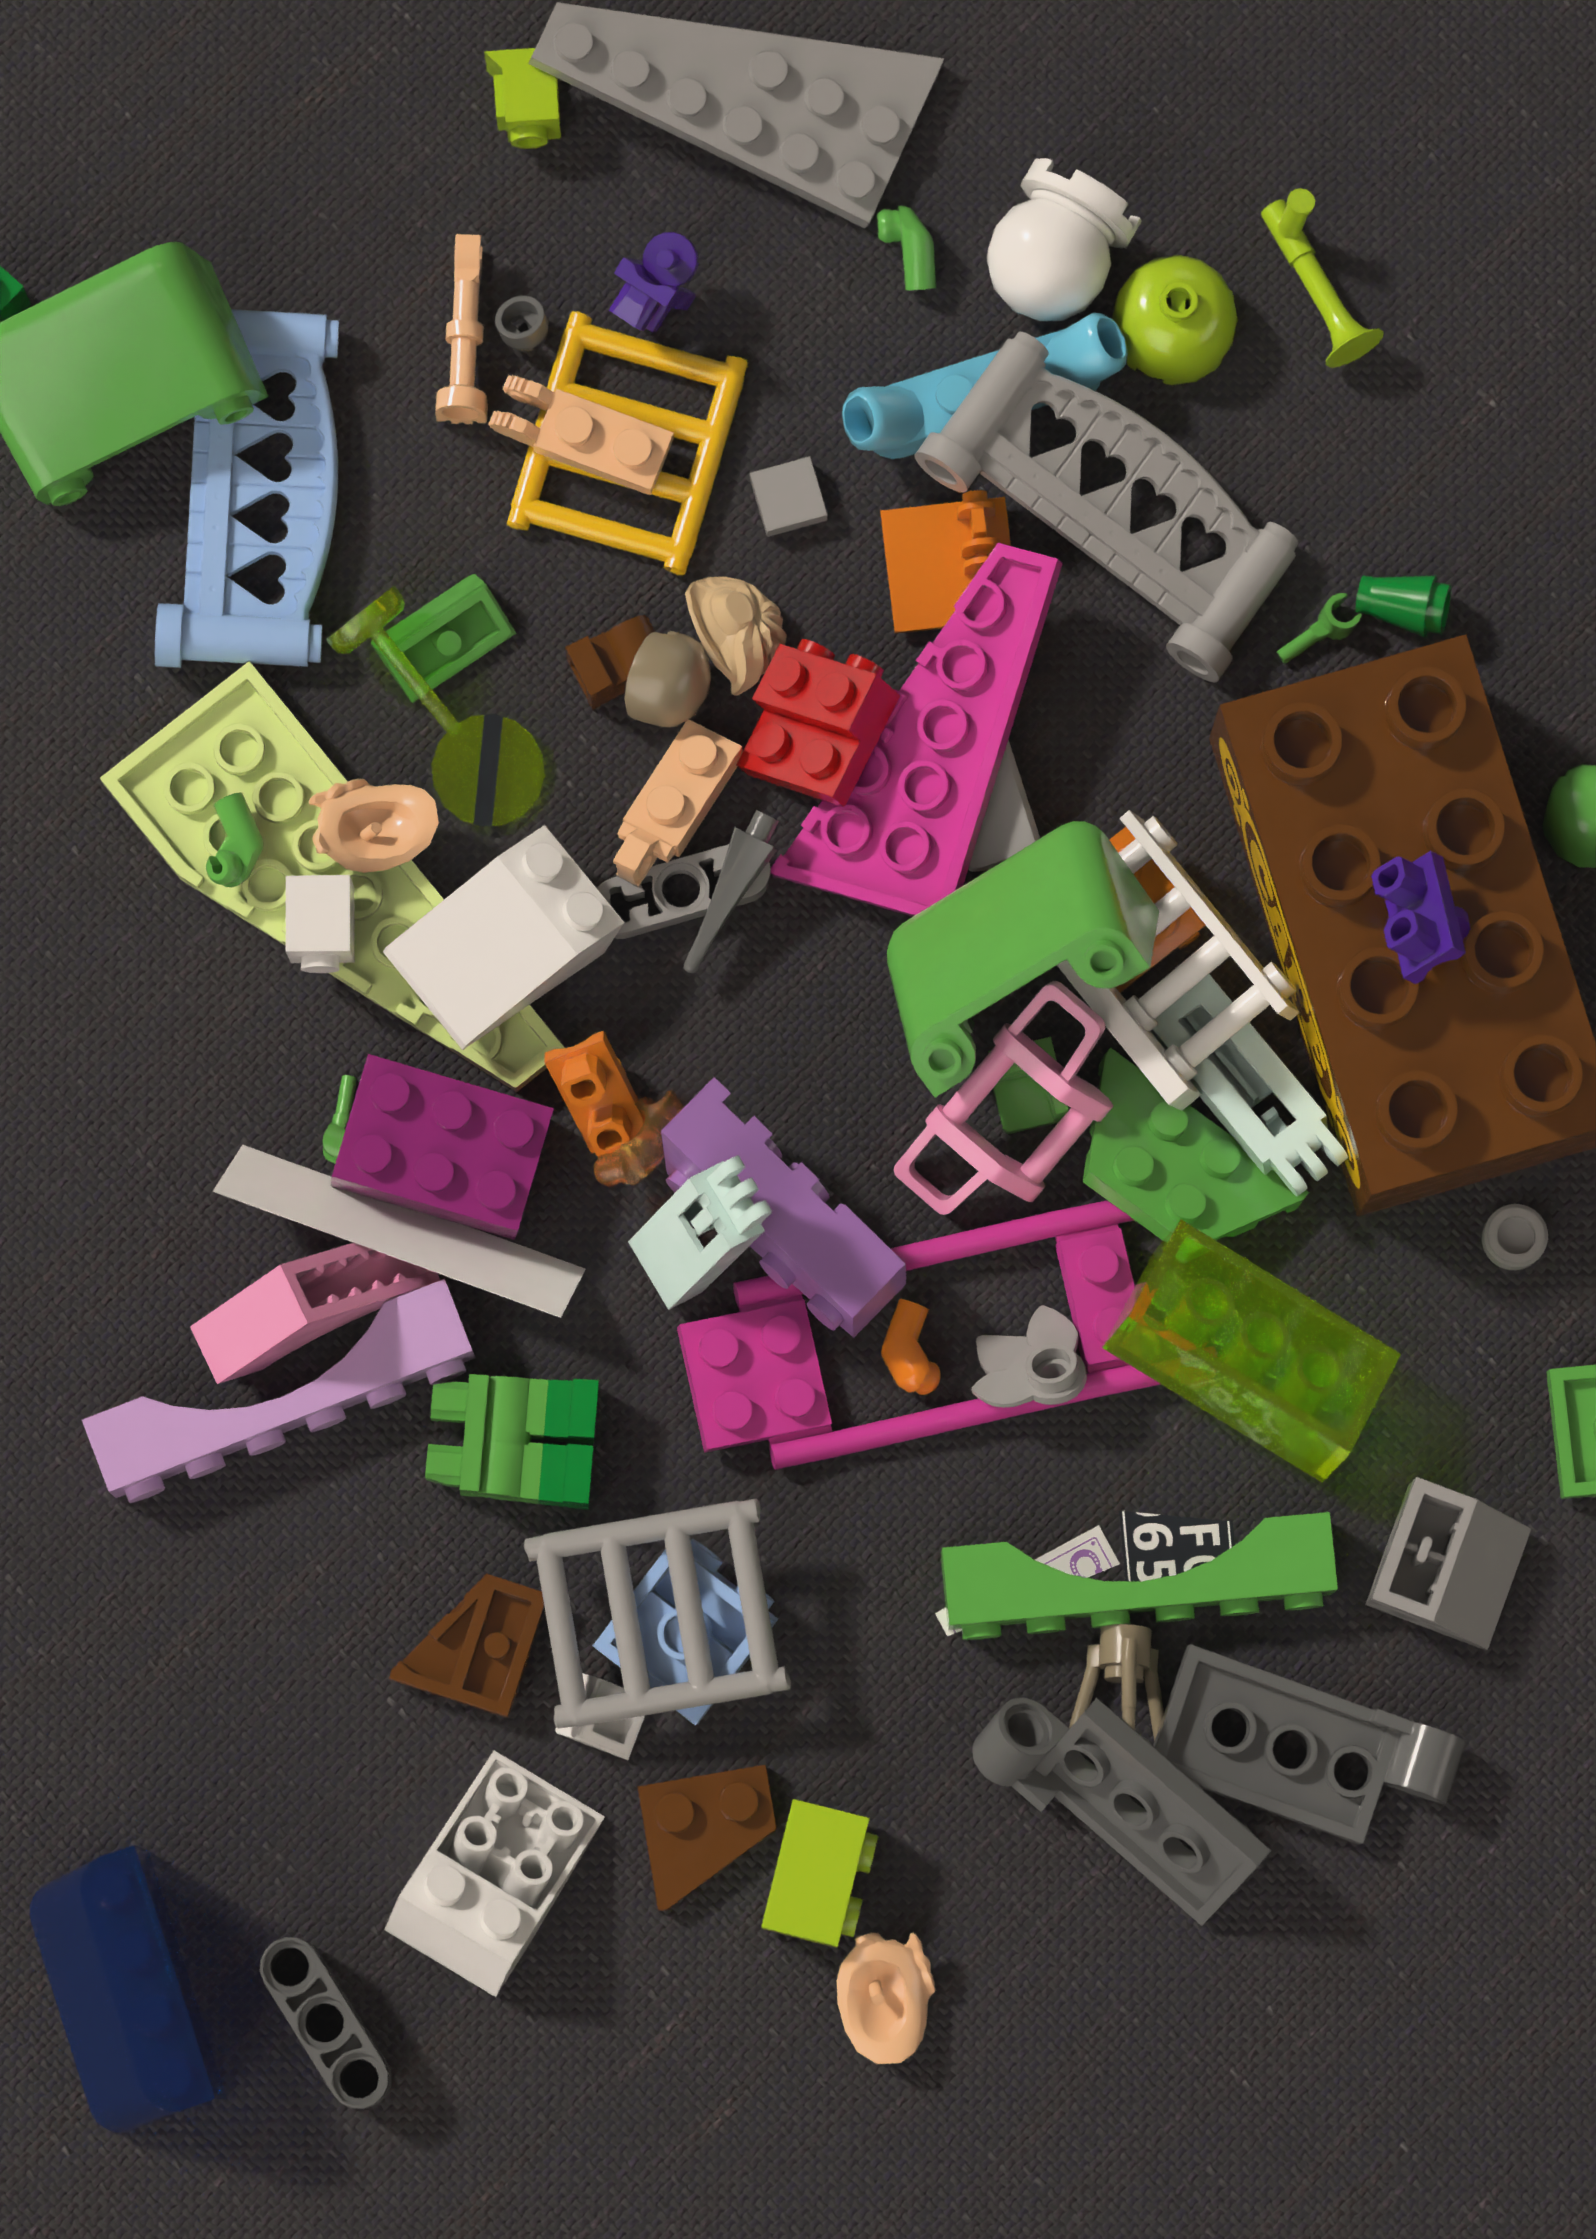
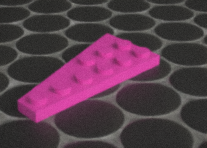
[770,543,1062,916]

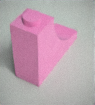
[190,1243,440,1384]

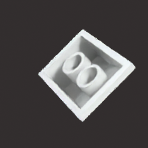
[383,825,625,1050]

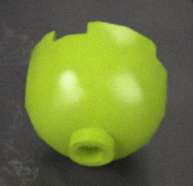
[1112,255,1237,385]

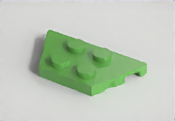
[1083,1048,1309,1258]

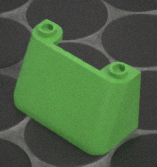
[0,242,268,506]
[887,821,1159,1097]

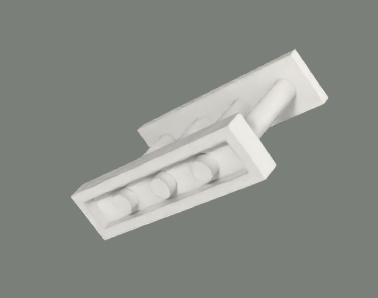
[1057,810,1300,1111]

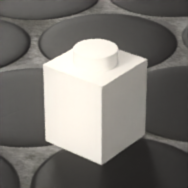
[286,875,354,973]

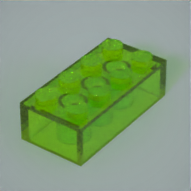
[1102,1219,1401,1483]

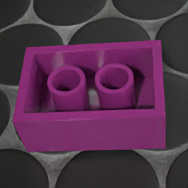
[330,1054,554,1240]

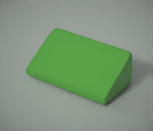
[371,574,516,703]

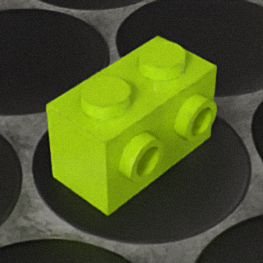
[761,1799,878,1948]

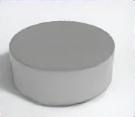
[1482,1204,1548,1270]

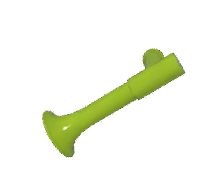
[1261,188,1384,368]

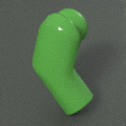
[877,205,936,290]

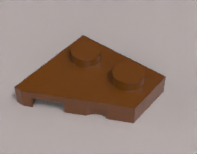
[389,1573,545,1718]
[637,1765,776,1911]

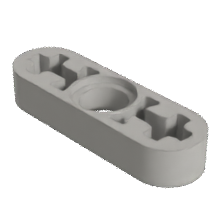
[597,844,770,939]

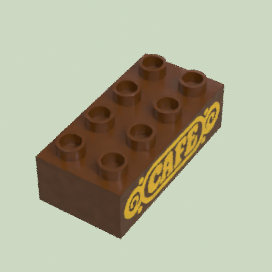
[1209,634,1596,1217]

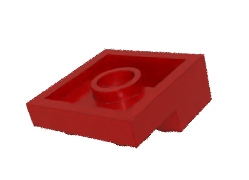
[736,639,900,807]

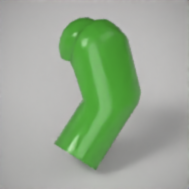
[206,792,264,888]

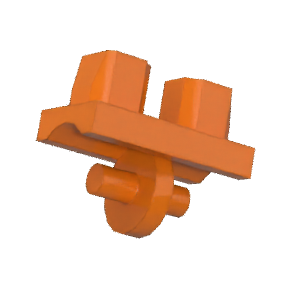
[544,1031,650,1157]

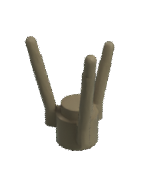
[1069,1624,1164,1741]

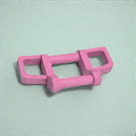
[894,981,1113,1215]

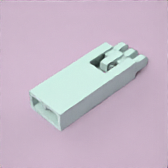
[1151,974,1348,1196]
[628,1155,772,1310]

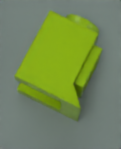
[484,48,561,149]

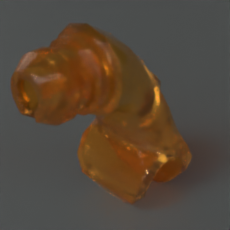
[594,1090,685,1187]

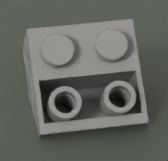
[1365,1477,1531,1650]

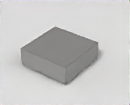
[750,456,827,537]

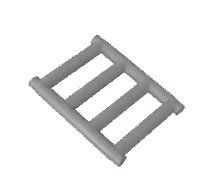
[524,1499,791,1729]

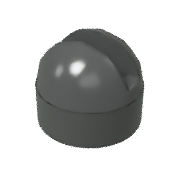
[495,296,548,352]

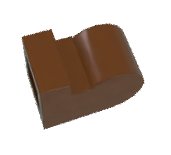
[565,615,656,710]

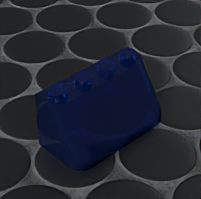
[30,1845,227,2132]

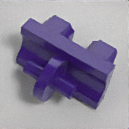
[609,232,698,333]
[1371,851,1470,984]

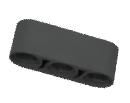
[260,1937,392,2108]

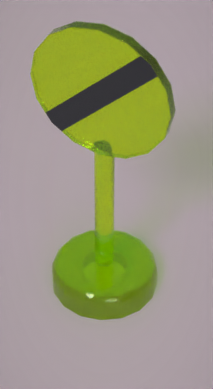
[326,585,544,827]

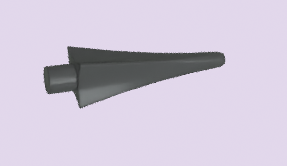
[684,810,779,973]

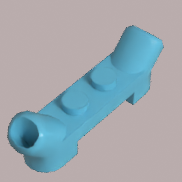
[842,313,1127,459]

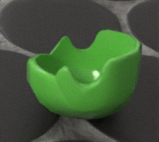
[1542,764,1596,867]

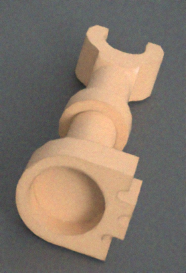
[435,234,488,424]

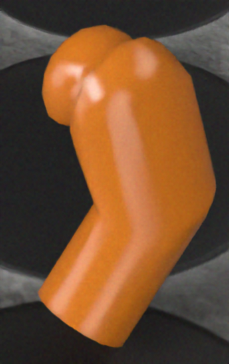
[881,1299,941,1395]

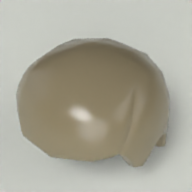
[624,631,711,727]

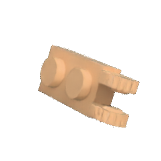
[488,375,674,495]

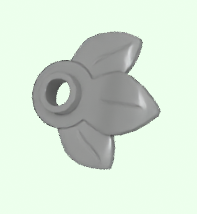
[972,1305,1087,1407]

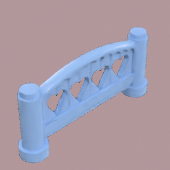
[155,309,339,668]

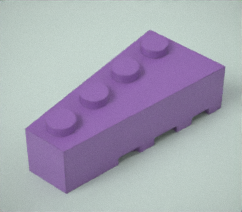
[661,1077,906,1338]

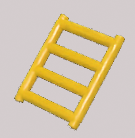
[507,311,748,576]

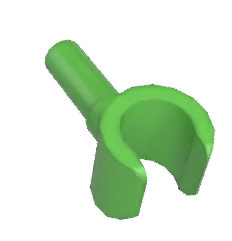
[1276,593,1361,664]
[323,1075,357,1164]

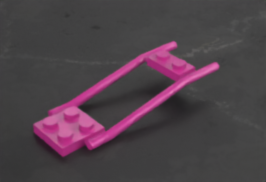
[677,1200,1217,1470]

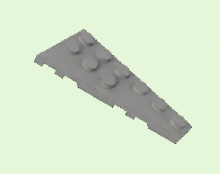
[528,2,944,228]

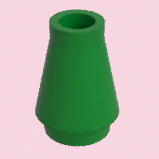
[1355,575,1452,638]

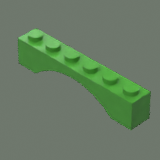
[940,1512,1338,1640]

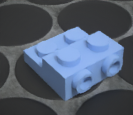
[593,1539,778,1725]

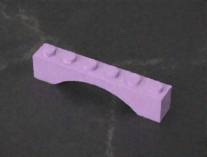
[82,1279,475,1503]

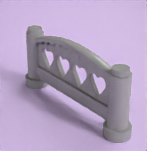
[915,332,1299,682]

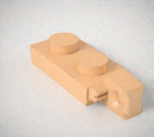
[613,719,743,887]

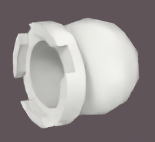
[987,158,1142,321]

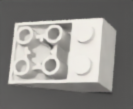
[384,1750,605,1997]

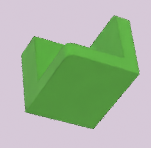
[988,1037,1068,1134]

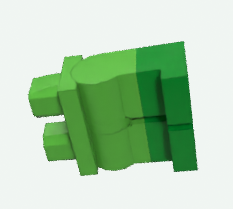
[425,1374,599,1510]

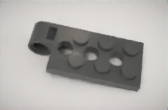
[1153,1644,1467,1845]
[972,1698,1271,1926]

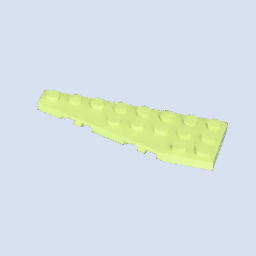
[100,661,565,1092]

